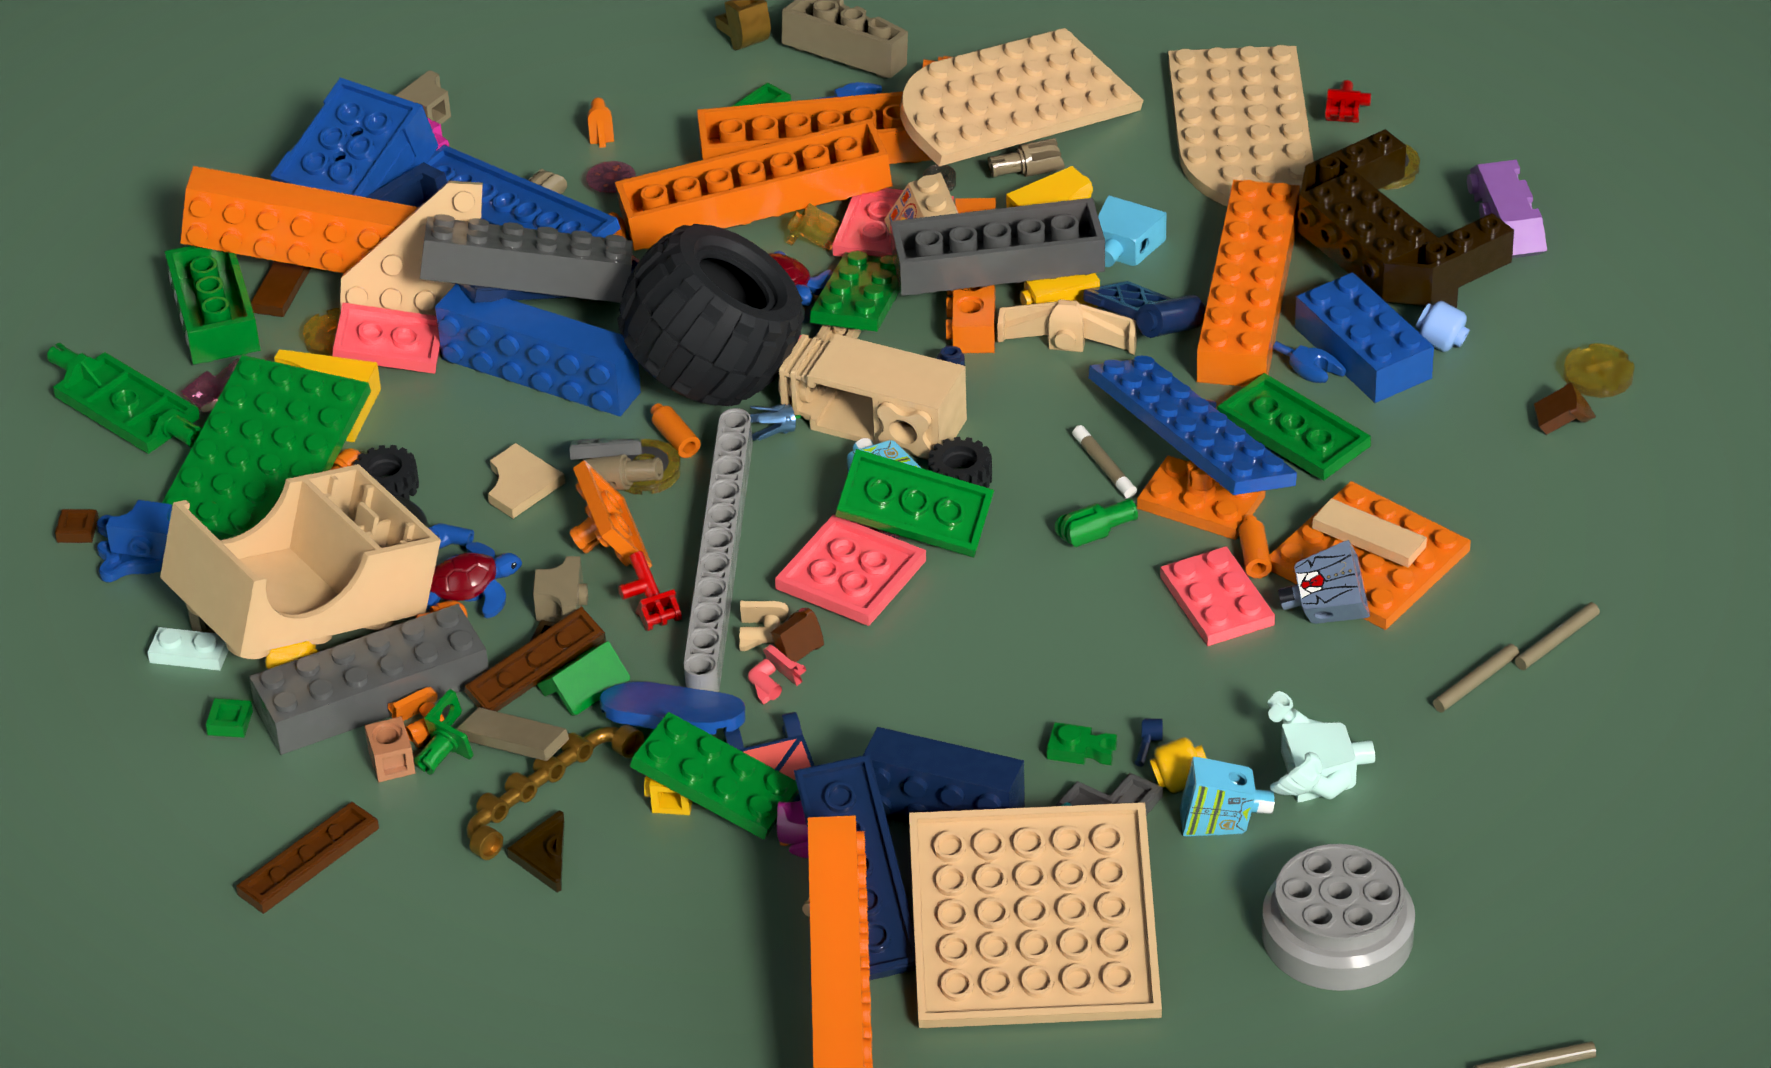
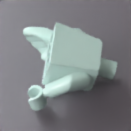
[1267,691,1375,802]

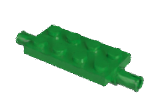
[47,343,202,454]

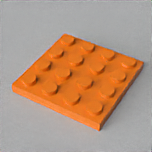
[1270,481,1471,630]

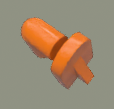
[587,97,614,148]
[388,687,445,748]

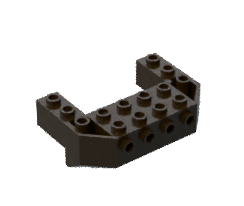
[1298,129,1514,308]

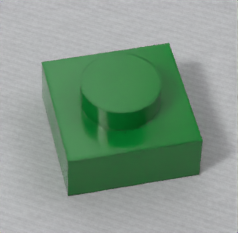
[206,698,253,738]

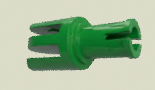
[1054,498,1138,547]

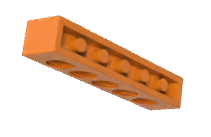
[946,198,996,353]

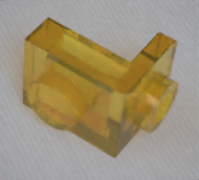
[786,203,842,252]

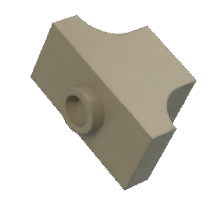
[395,70,451,124]
[533,556,588,623]

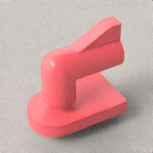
[748,644,807,705]

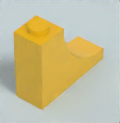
[1006,166,1093,208]
[275,349,381,442]

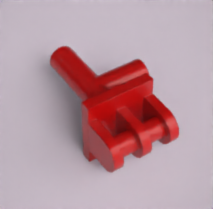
[1325,80,1371,123]
[618,551,682,631]

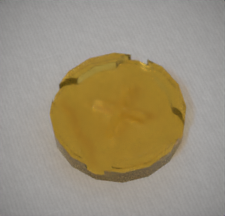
[1563,343,1635,398]

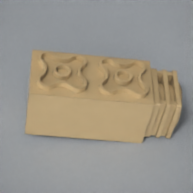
[778,334,967,460]

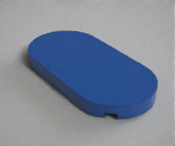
[600,682,746,735]

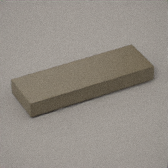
[456,707,569,761]

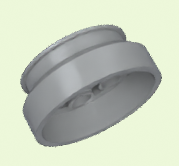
[1262,844,1415,991]

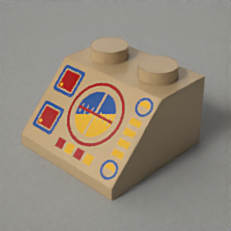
[884,172,958,236]

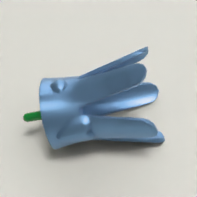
[750,404,801,441]

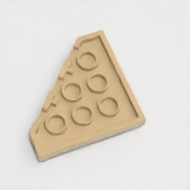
[340,181,483,316]

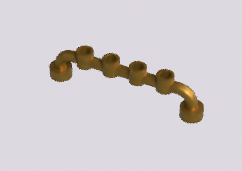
[467,725,644,860]

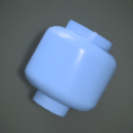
[1416,301,1470,352]

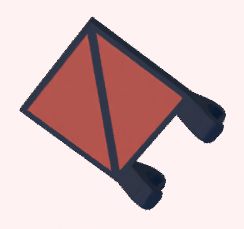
[723,712,815,802]

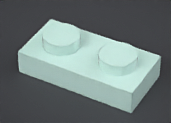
[147,627,229,671]

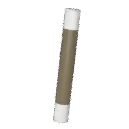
[1072,425,1137,498]

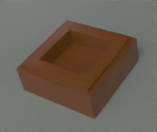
[55,509,99,543]

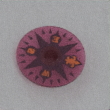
[586,161,636,193]

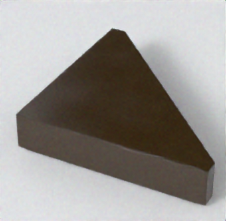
[507,810,565,893]

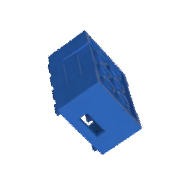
[271,77,439,197]

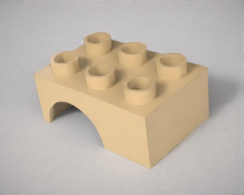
[160,464,441,659]

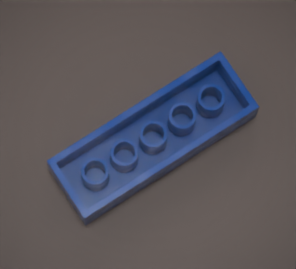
[435,283,641,417]

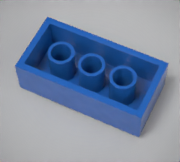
[1295,272,1434,403]

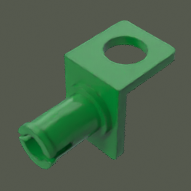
[414,689,474,775]

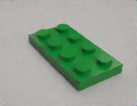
[810,251,900,332]
[1217,373,1371,481]
[835,449,994,558]
[630,712,798,840]

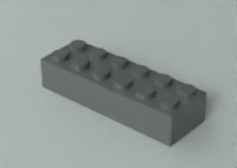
[890,198,1105,296]
[420,214,633,303]
[249,604,489,755]

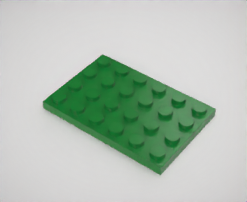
[162,355,371,540]

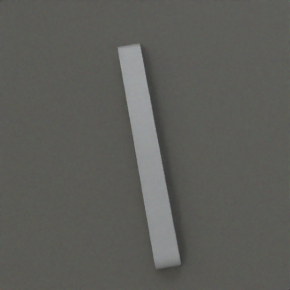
[684,408,753,692]

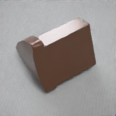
[1534,382,1596,435]
[771,608,824,662]

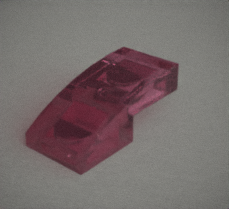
[181,358,240,412]

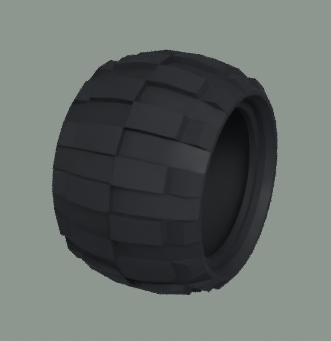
[617,224,805,406]

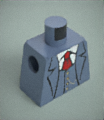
[1278,540,1370,624]

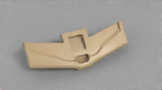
[997,300,1137,355]

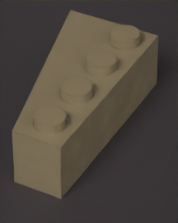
[782,0,908,78]

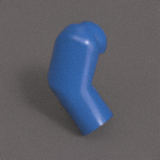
[429,523,474,549]

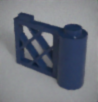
[1083,281,1206,338]

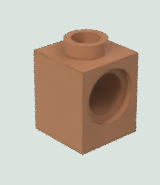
[365,716,416,783]

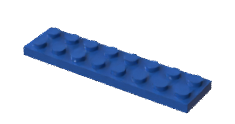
[427,145,621,238]
[1088,355,1297,495]

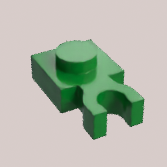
[1047,722,1117,765]

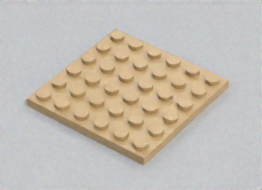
[909,802,1162,1028]

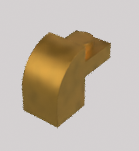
[715,0,771,50]

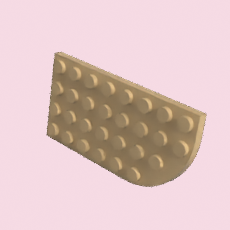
[900,28,1144,166]
[1168,45,1314,207]

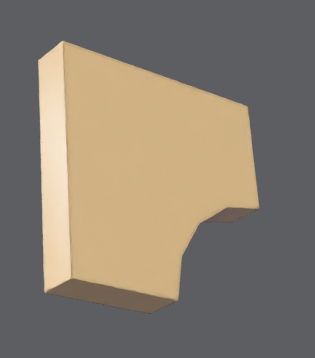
[488,443,565,519]

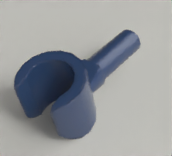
[1135,718,1163,767]

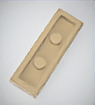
[1312,498,1427,568]

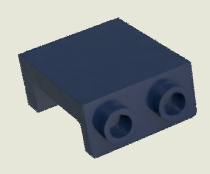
[366,162,447,207]

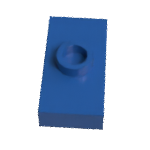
[106,500,172,560]

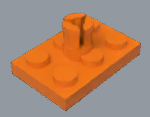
[1137,455,1266,540]
[569,460,653,568]

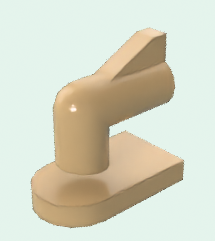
[739,600,789,651]

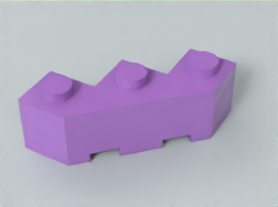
[1467,159,1547,258]

